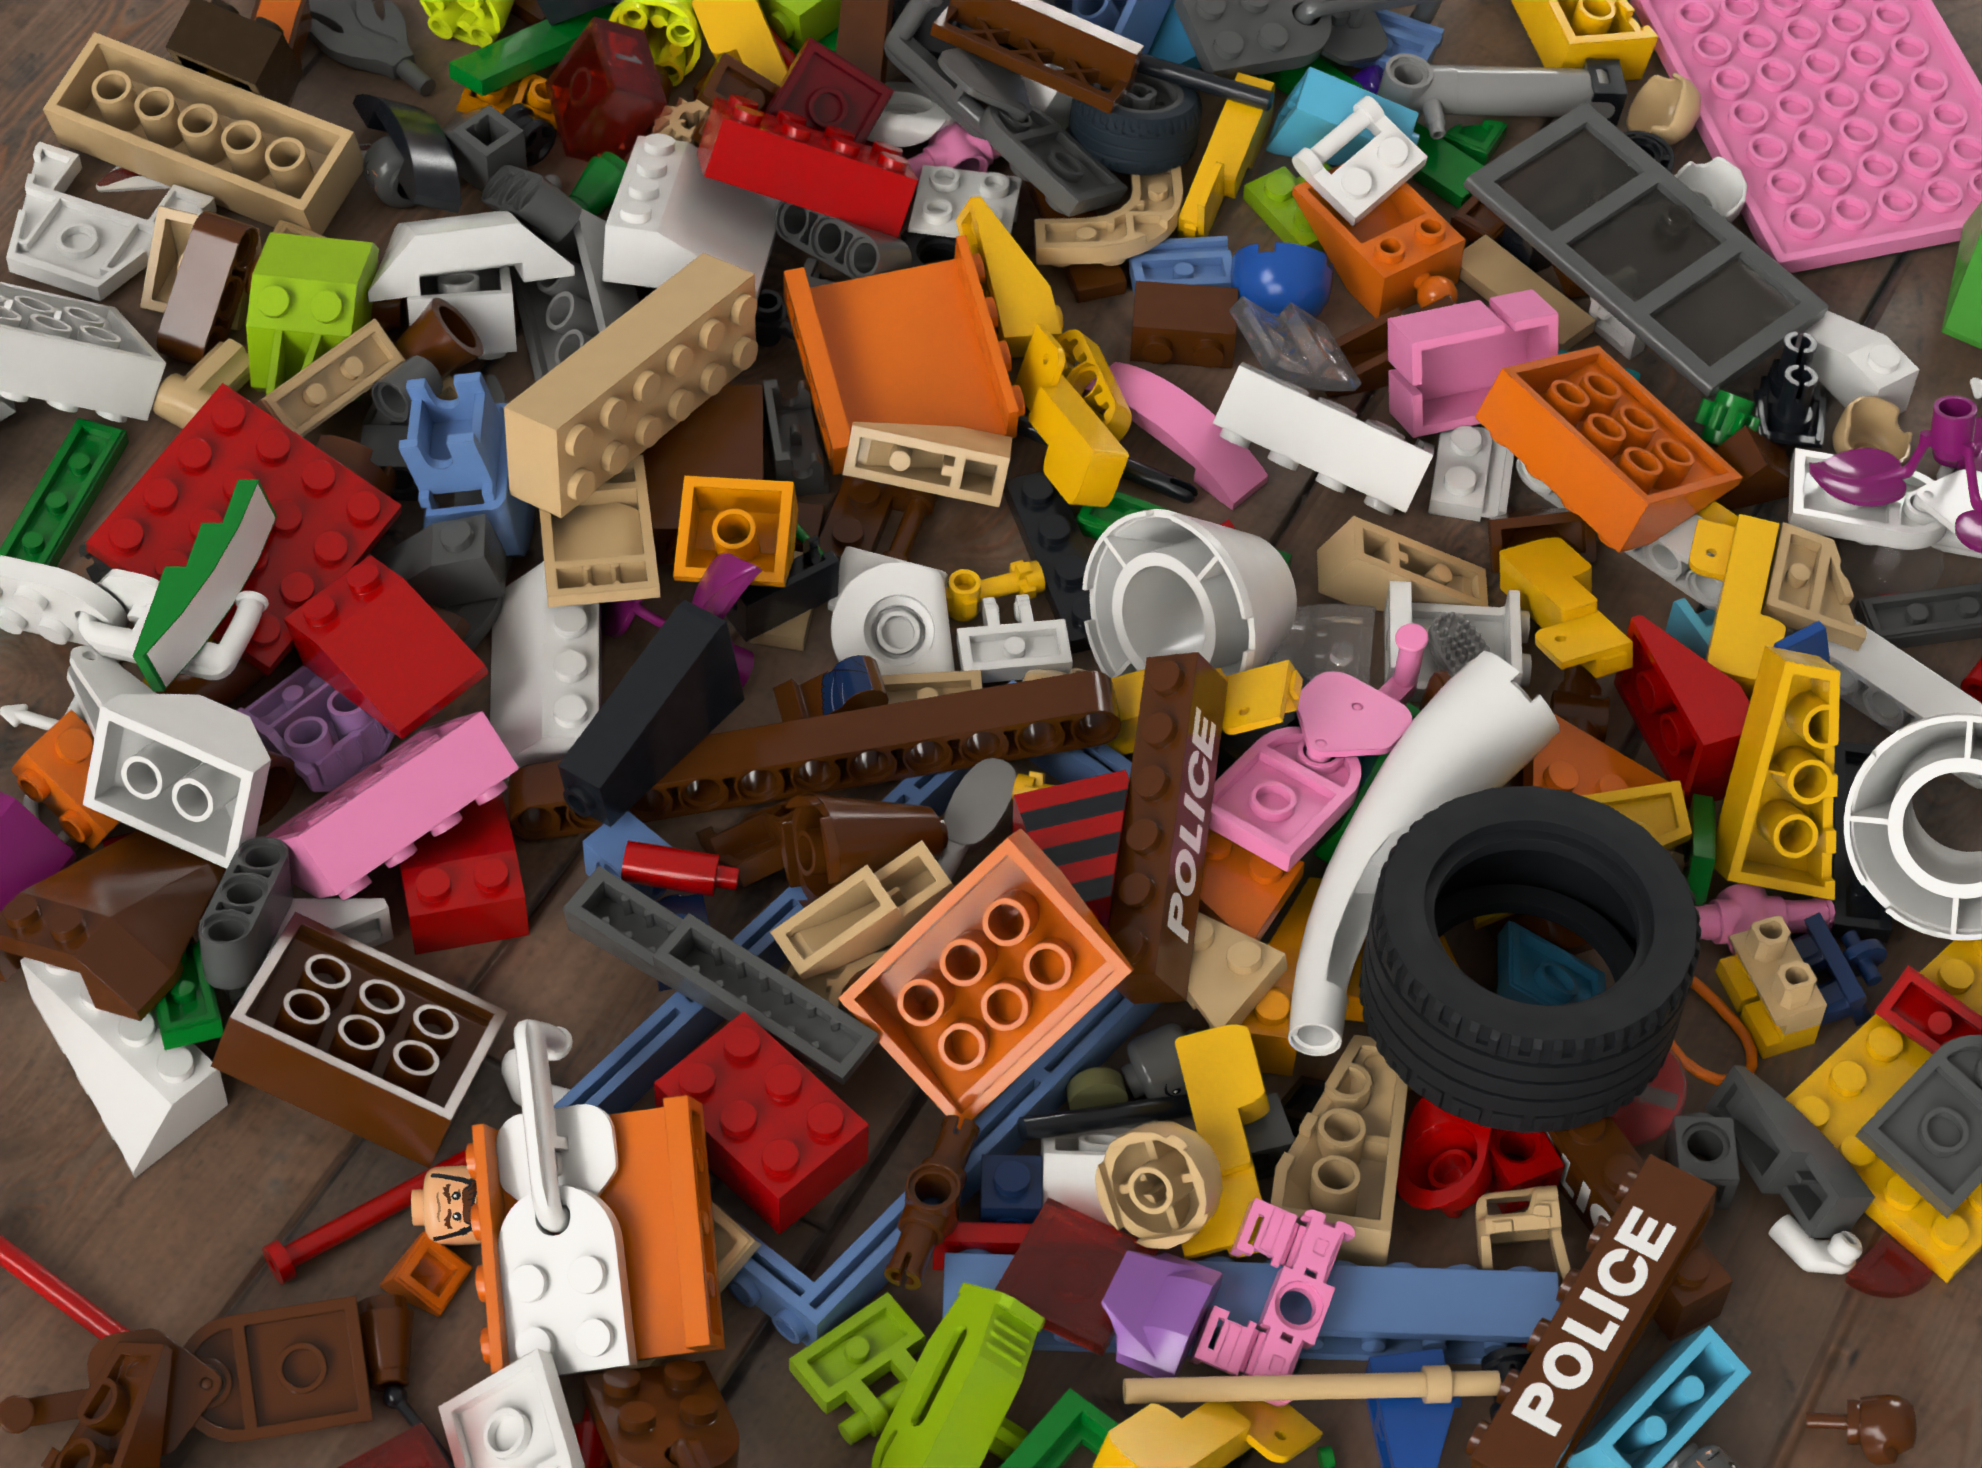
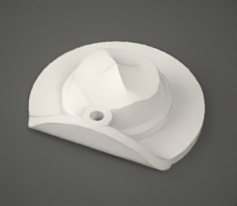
[867,82,956,147]
[831,562,955,675]

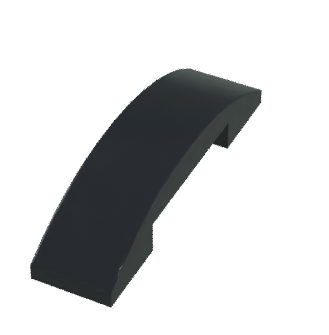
[352,94,462,213]

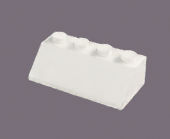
[490,561,602,779]

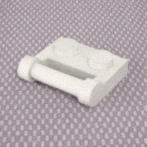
[1292,96,1428,227]

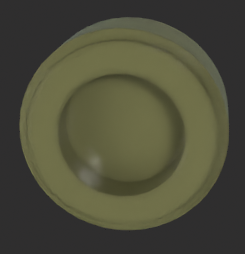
[1066,1067,1128,1110]

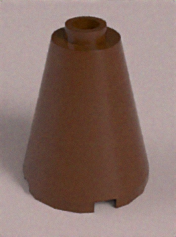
[780,794,948,908]

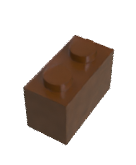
[1130,281,1238,369]

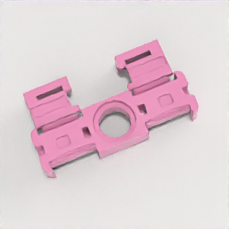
[1188,1198,1355,1407]

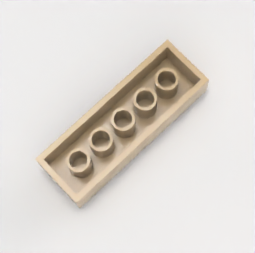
[43,32,364,235]
[504,253,758,518]

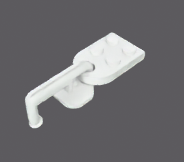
[1788,448,1982,559]
[0,555,269,680]
[496,1019,637,1376]
[438,1348,585,1468]

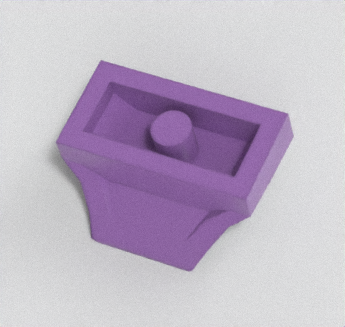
[1101,1250,1223,1378]

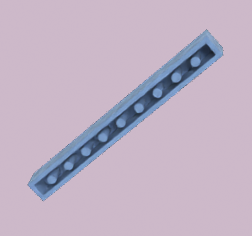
[942,1249,1560,1364]

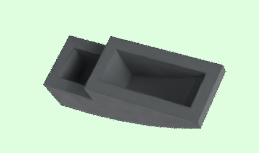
[1705,1065,1875,1238]

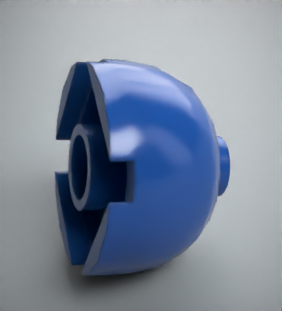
[1230,242,1334,335]

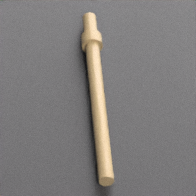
[1123,1365,1501,1404]

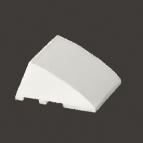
[368,211,575,302]

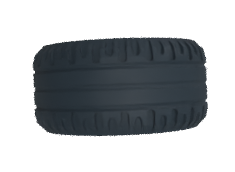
[1068,72,1202,175]

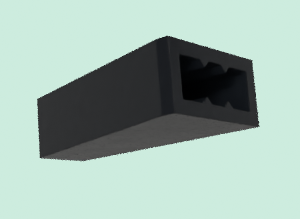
[558,600,745,827]

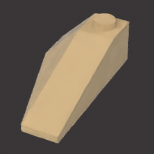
[1270,1035,1408,1267]

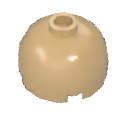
[1095,1121,1223,1249]

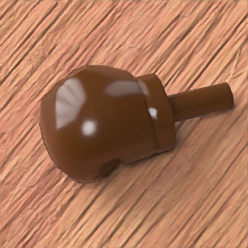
[1806,1394,1917,1465]

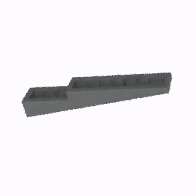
[563,866,880,1085]

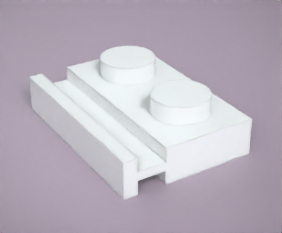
[1428,426,1514,522]

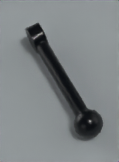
[383,1384,455,1468]

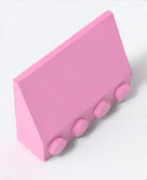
[264,711,519,900]

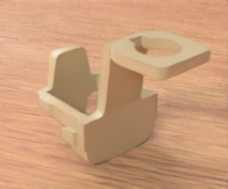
[1475,1185,1571,1286]

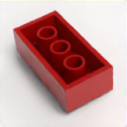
[696,94,918,238]

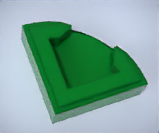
[1443,119,1508,166]

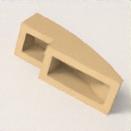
[770,840,955,980]

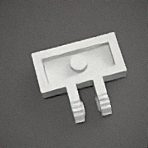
[956,594,1073,683]

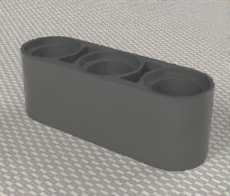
[481,165,582,243]
[774,201,912,279]
[198,837,293,990]

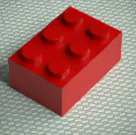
[654,1011,869,1235]

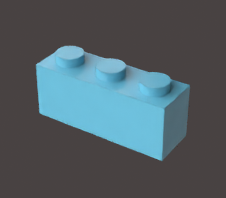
[1567,1325,1751,1468]

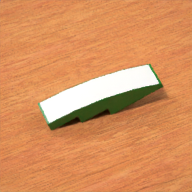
[133,480,277,692]

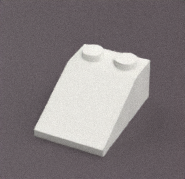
[407,266,517,360]

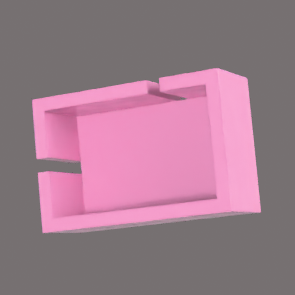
[1387,289,1559,438]

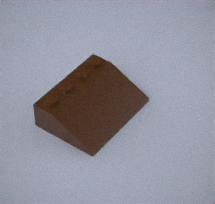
[211,912,508,1168]

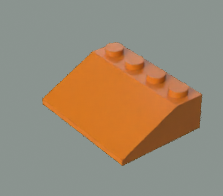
[1475,345,1743,553]
[838,828,1134,1130]

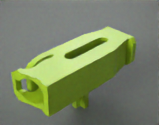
[871,1282,1046,1468]

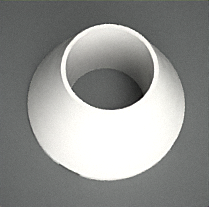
[1082,509,1297,678]
[1844,713,1982,940]

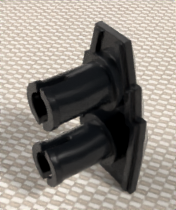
[1753,332,1826,449]

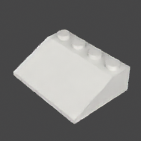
[602,134,781,300]
[0,282,166,423]

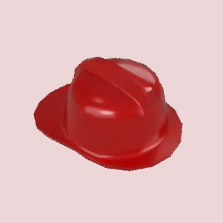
[1396,1097,1493,1218]

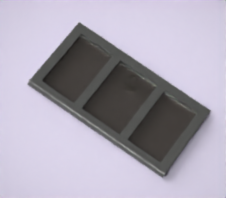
[1463,101,1829,398]

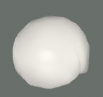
[1666,157,1747,226]

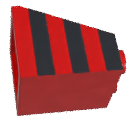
[1012,770,1129,933]

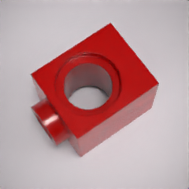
[1488,1128,1565,1214]

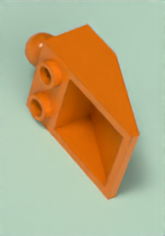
[1292,163,1466,319]

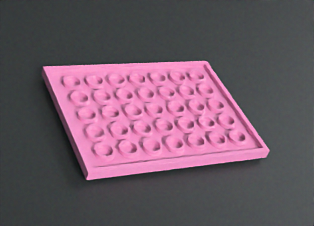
[1630,0,1982,273]

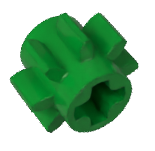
[1694,389,1761,446]

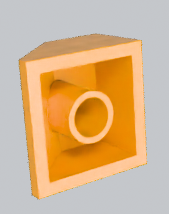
[673,476,799,587]

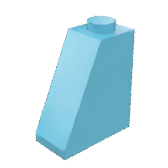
[1265,67,1419,166]

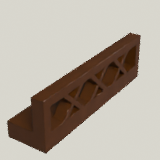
[930,0,1144,114]

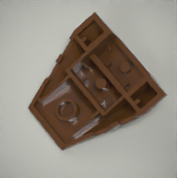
[0,830,227,1021]

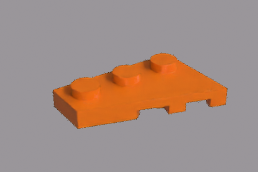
[1523,714,1685,847]
[1198,829,1305,941]

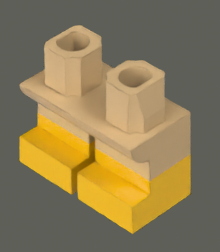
[1715,916,1827,1059]

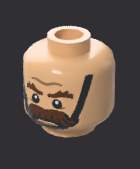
[411,1165,481,1246]

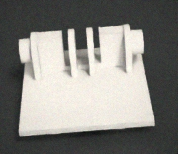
[908,165,1022,238]

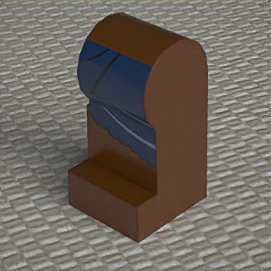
[773,655,889,722]

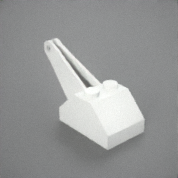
[67,646,271,869]

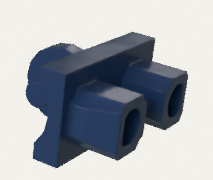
[1792,912,1887,1027]

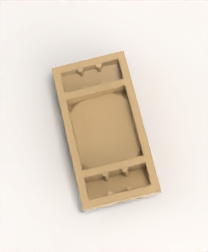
[539,455,661,607]

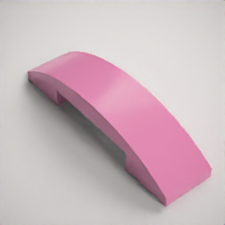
[1082,362,1269,511]

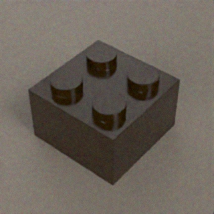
[165,0,304,106]

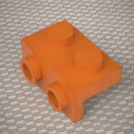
[11,710,120,849]

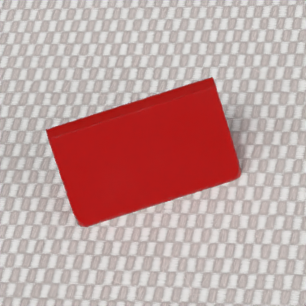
[1874,965,1982,1054]

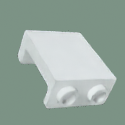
[1384,581,1532,702]

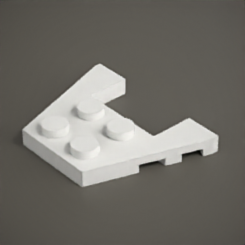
[6,142,217,301]

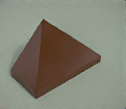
[1487,508,1597,573]

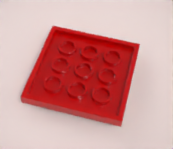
[86,383,402,676]

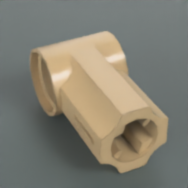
[153,338,250,429]

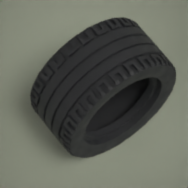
[1359,786,1701,1133]

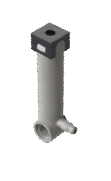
[1377,53,1628,139]

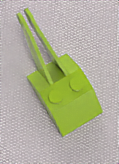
[246,232,379,438]

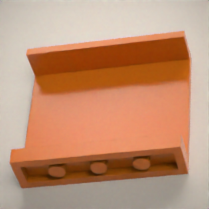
[784,235,1025,475]
[466,1095,725,1374]

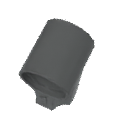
[362,355,443,426]

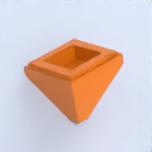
[379,1231,473,1317]

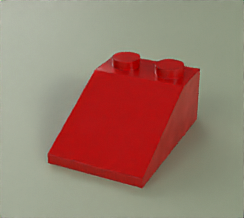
[284,555,489,739]
[1613,615,1750,809]
[399,793,529,955]

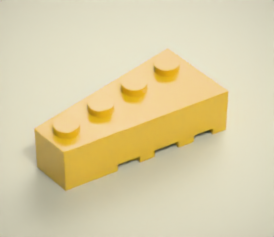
[1511,0,1659,81]
[1714,646,1840,900]

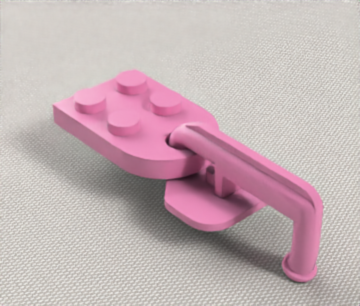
[1209,623,1429,872]

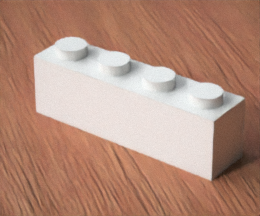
[1213,362,1434,516]
[20,957,228,1178]

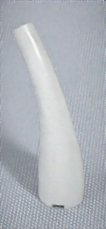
[1288,651,1560,1056]

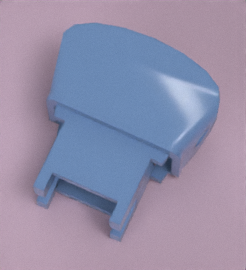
[398,372,535,557]

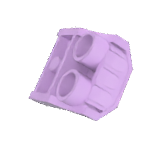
[236,665,395,792]

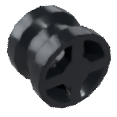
[502,103,556,167]

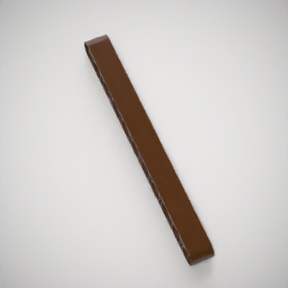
[508,671,1121,841]

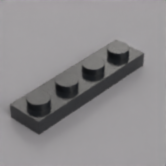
[1003,471,1091,654]
[1830,741,1892,943]

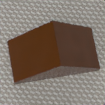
[1714,425,1791,511]

